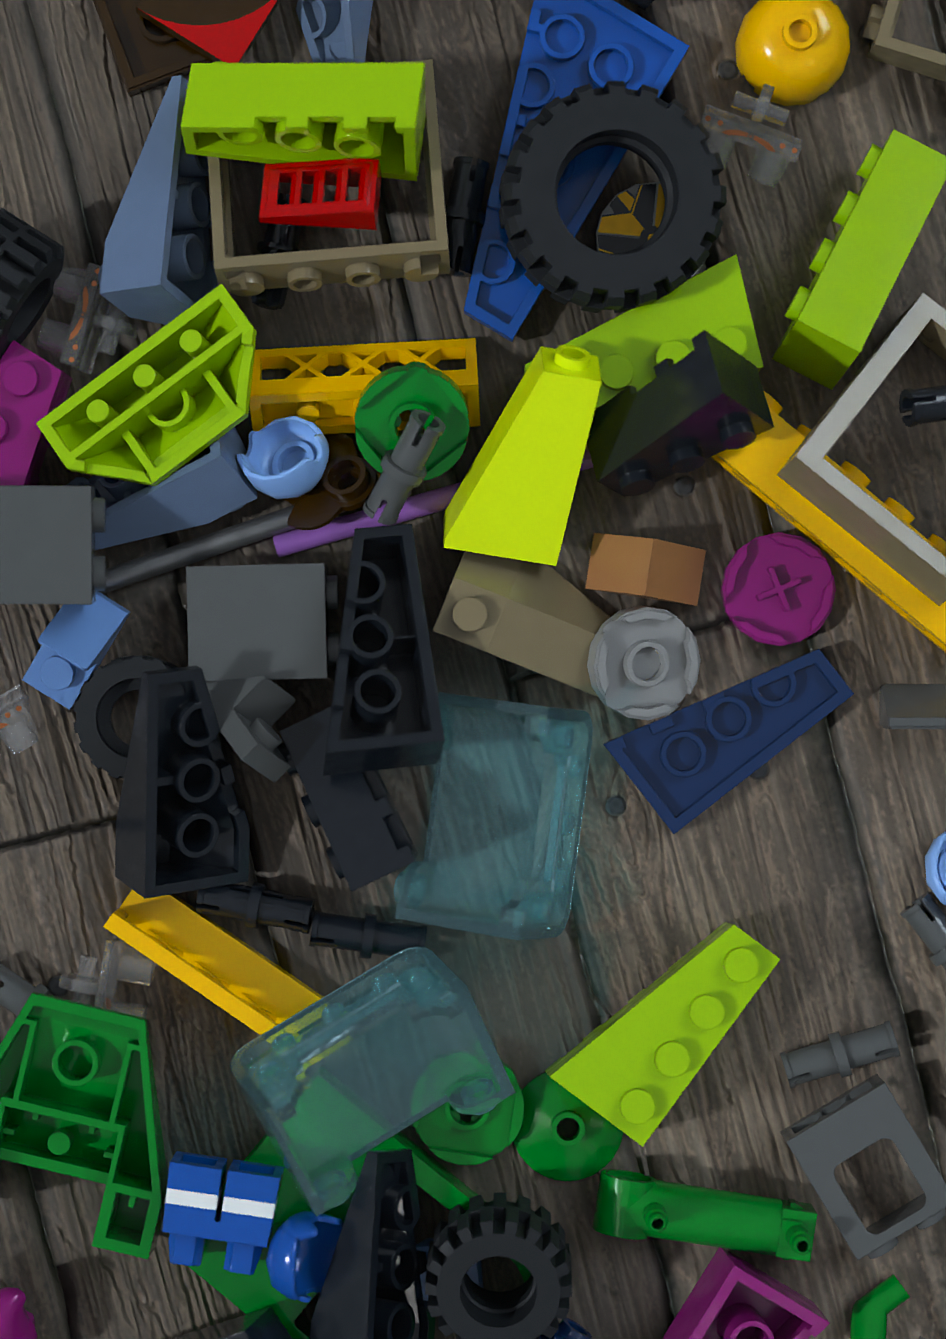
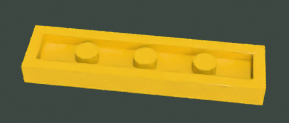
[249,338,480,434]
[103,890,330,1058]

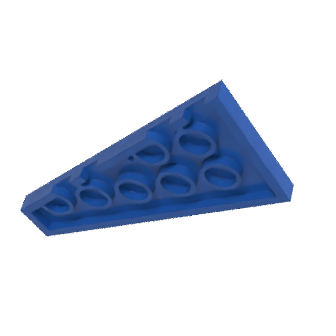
[464,0,690,342]

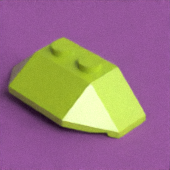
[36,283,257,486]

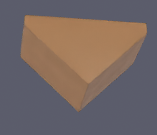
[585,533,706,606]

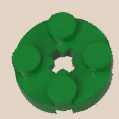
[354,362,470,481]
[410,1048,524,1165]

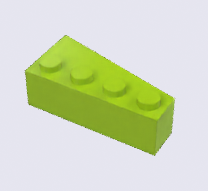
[181,62,426,181]
[772,129,946,390]
[545,922,780,1147]

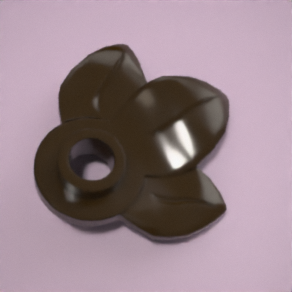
[284,433,378,530]

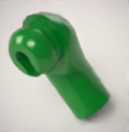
[850,1274,910,1339]

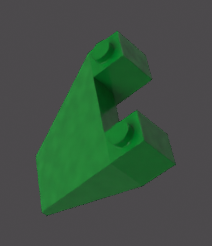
[0,992,168,1259]

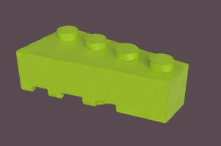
[524,254,764,410]

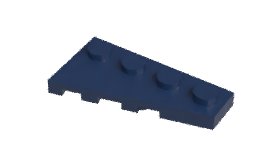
[603,649,854,834]

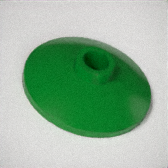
[514,1072,623,1181]

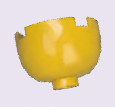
[735,0,850,106]

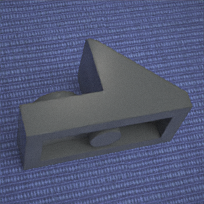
[206,676,295,783]

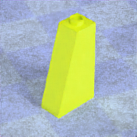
[443,345,602,566]

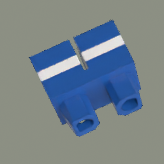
[162,1151,285,1275]

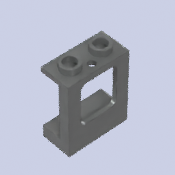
[780,1074,946,1260]

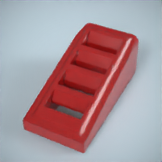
[259,158,382,230]

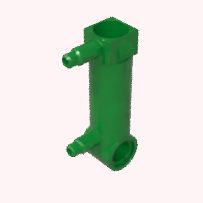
[592,1169,817,1262]

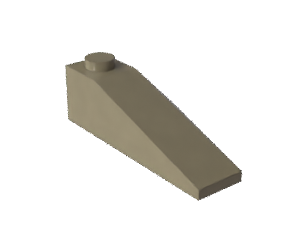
[433,551,610,697]

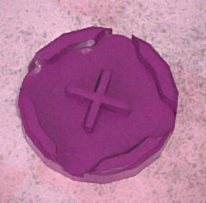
[721,532,836,646]

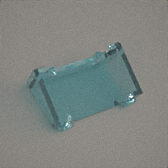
[394,692,593,940]
[230,947,515,1217]

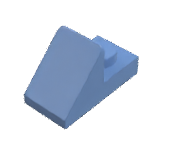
[22,591,130,710]

